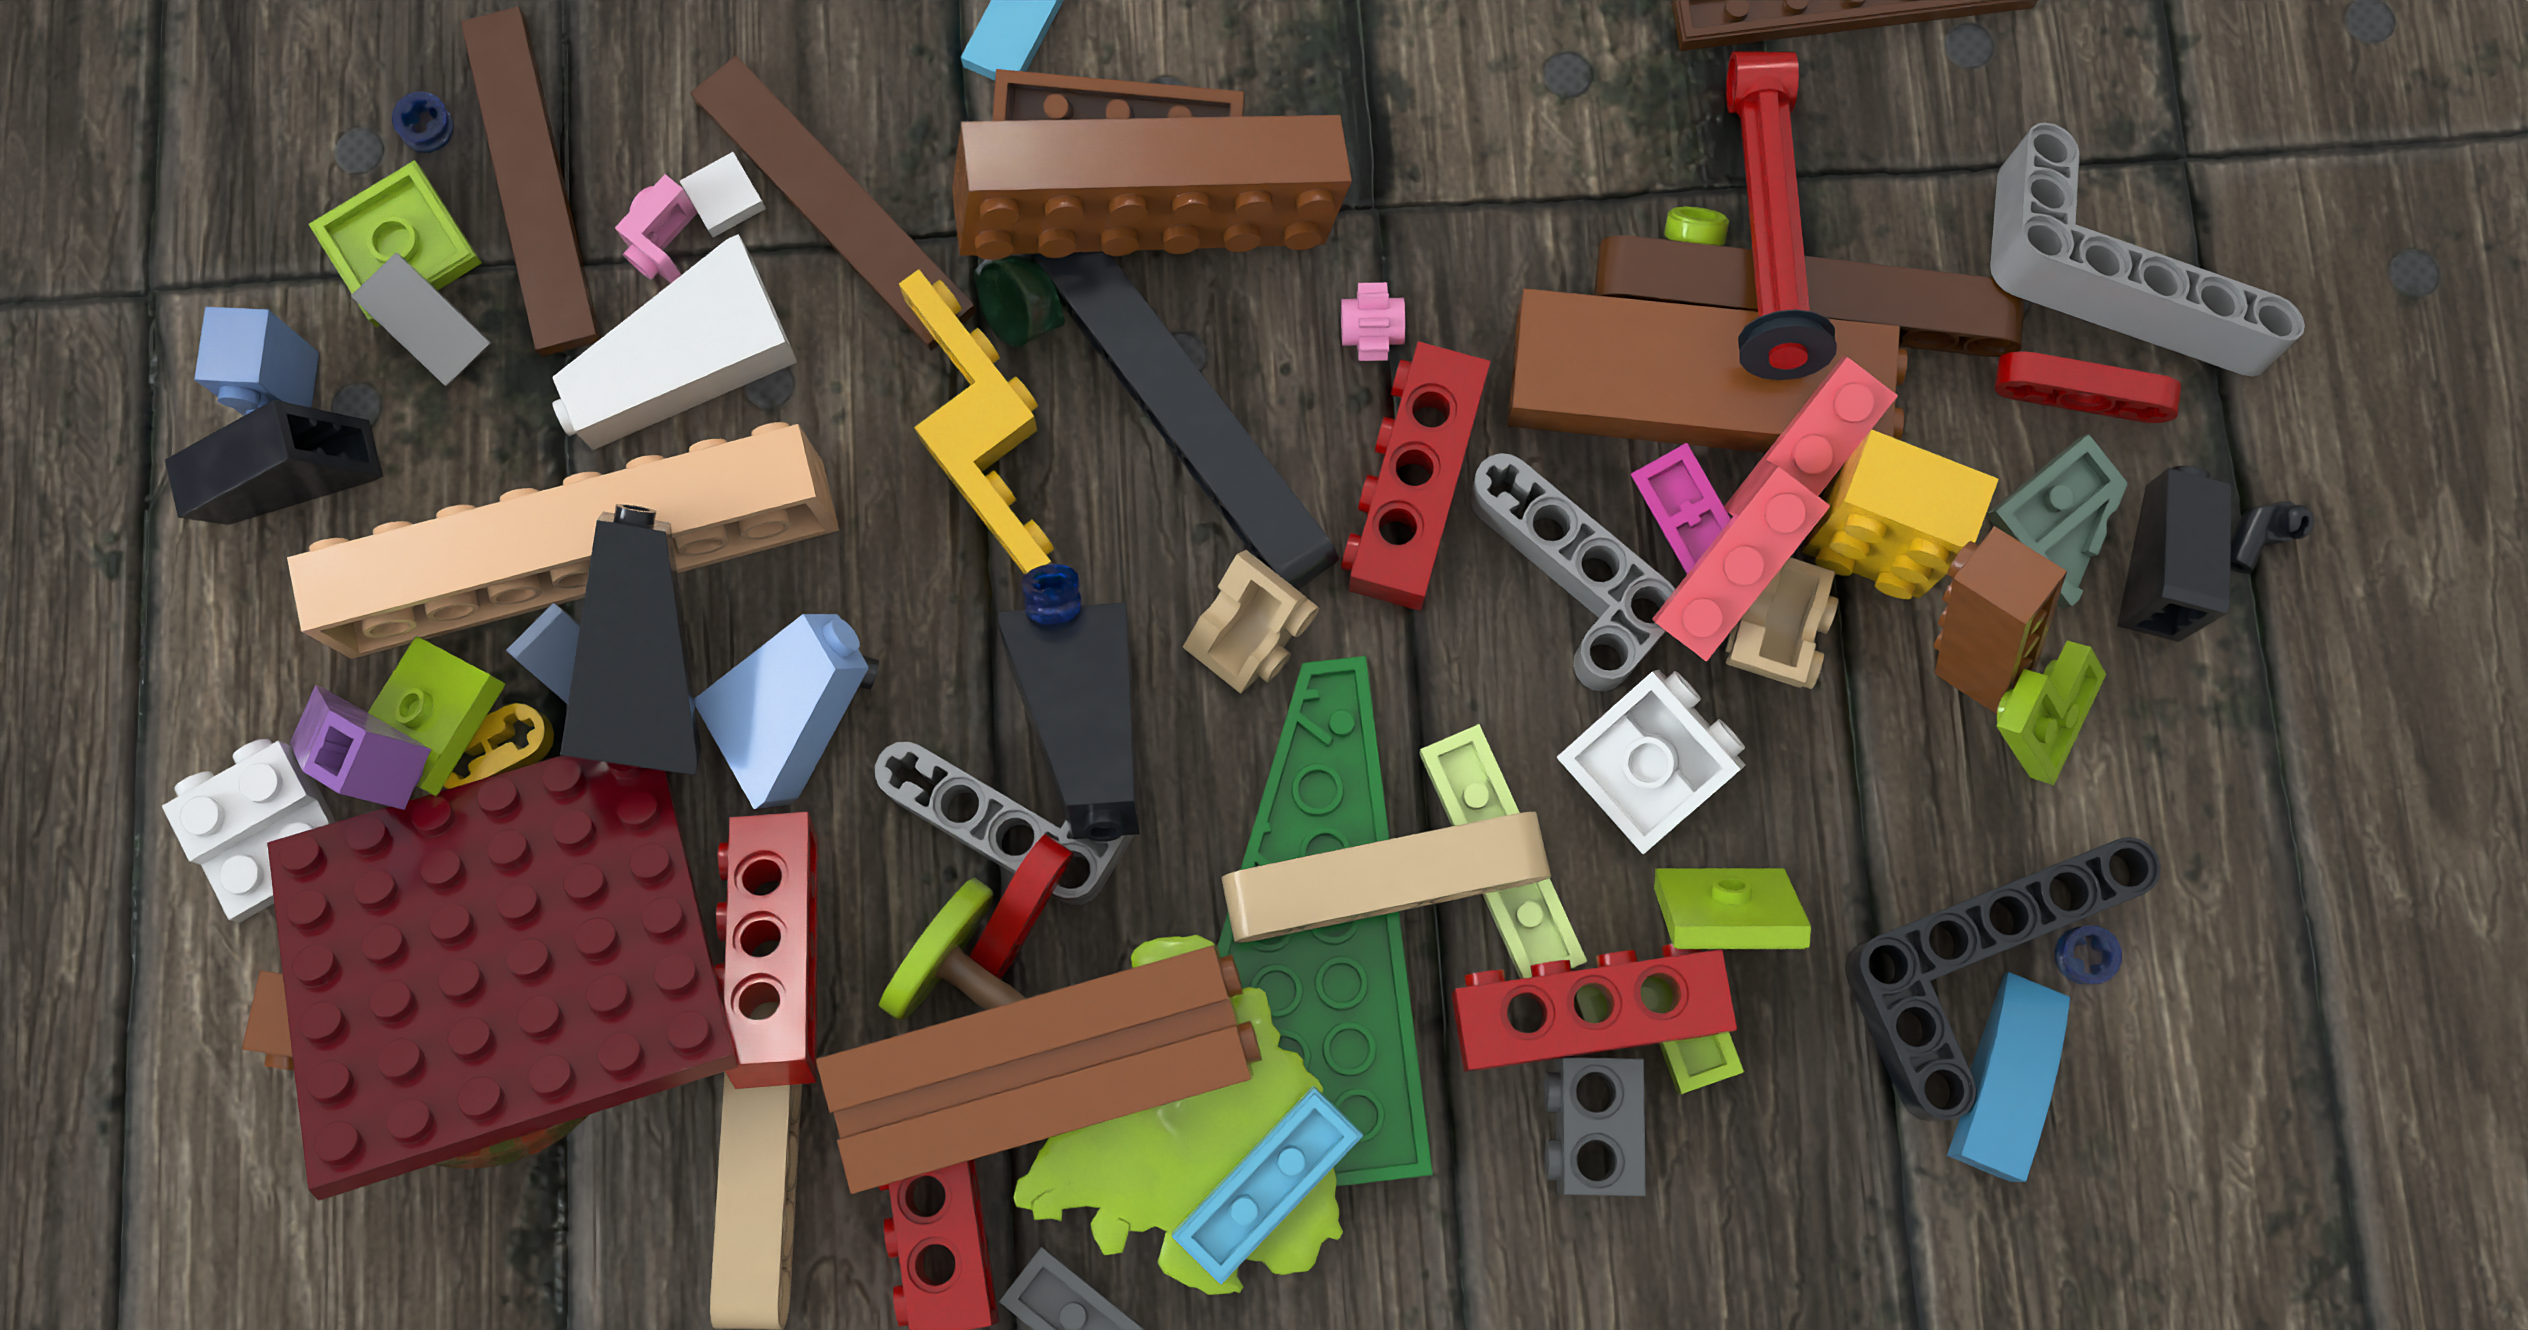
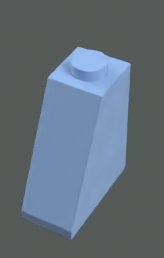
[694,614,869,809]

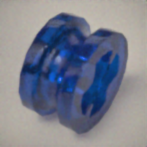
[392,92,454,153]
[1021,564,1082,624]
[2054,926,2122,984]

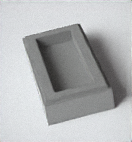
[351,252,492,386]

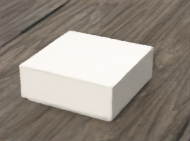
[680,152,766,238]

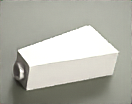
[552,234,798,450]

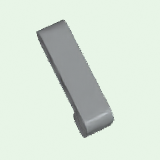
[1470,453,1675,692]
[875,742,1134,905]

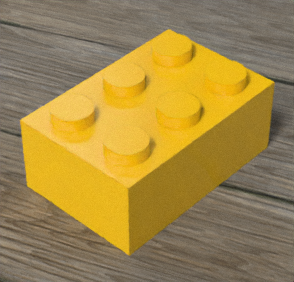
[1801,429,1999,599]

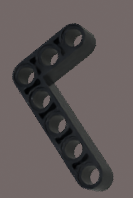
[1845,837,2161,1122]

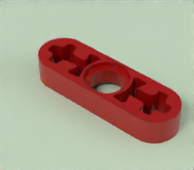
[1994,352,2181,423]
[969,834,1074,980]

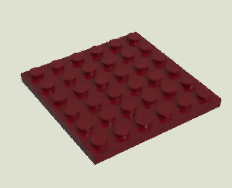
[267,755,738,1201]

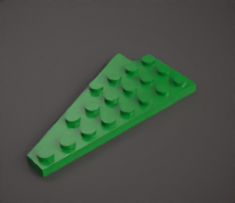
[1218,656,1433,1186]

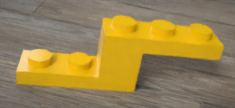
[899,269,1055,587]

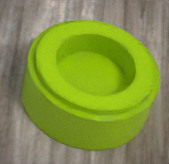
[1664,207,1729,246]

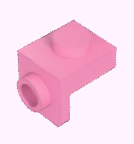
[615,174,698,283]

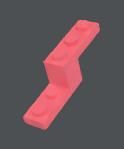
[1652,356,1898,662]

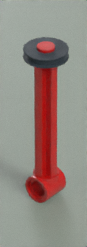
[1726,51,1837,380]

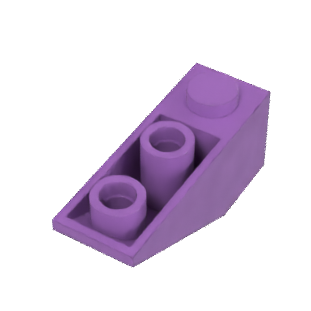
[290,685,431,810]

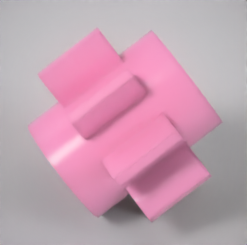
[1341,282,1405,361]

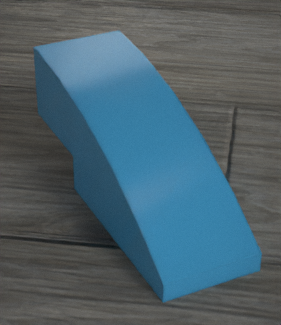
[1947,972,2070,1182]

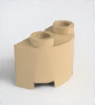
[1183,550,1319,694]
[1726,557,1838,689]

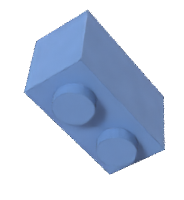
[194,307,319,416]

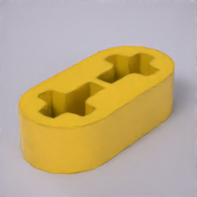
[443,703,554,789]

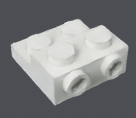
[1557,669,1746,854]
[162,739,336,923]

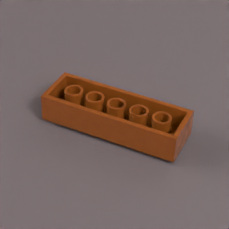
[952,115,1352,260]

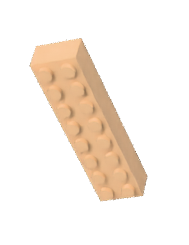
[287,422,839,659]

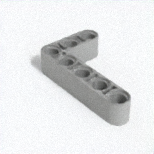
[1990,122,2305,377]

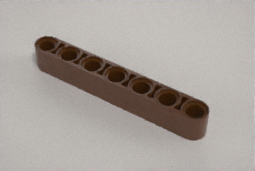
[1594,235,2025,357]

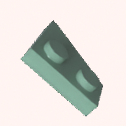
[1986,434,2128,609]

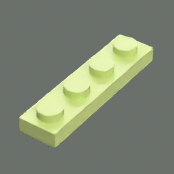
[1419,724,1587,979]

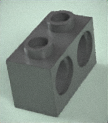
[1544,1057,1646,1196]

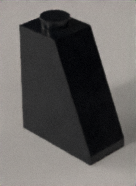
[165,400,383,525]
[2117,466,2231,642]

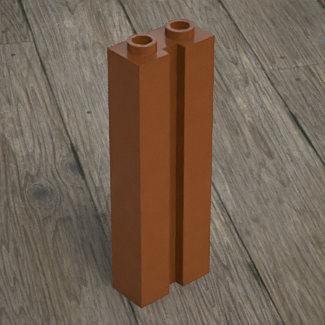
[1507,288,1908,460]
[816,945,1262,1194]

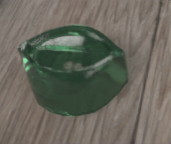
[973,255,1065,348]

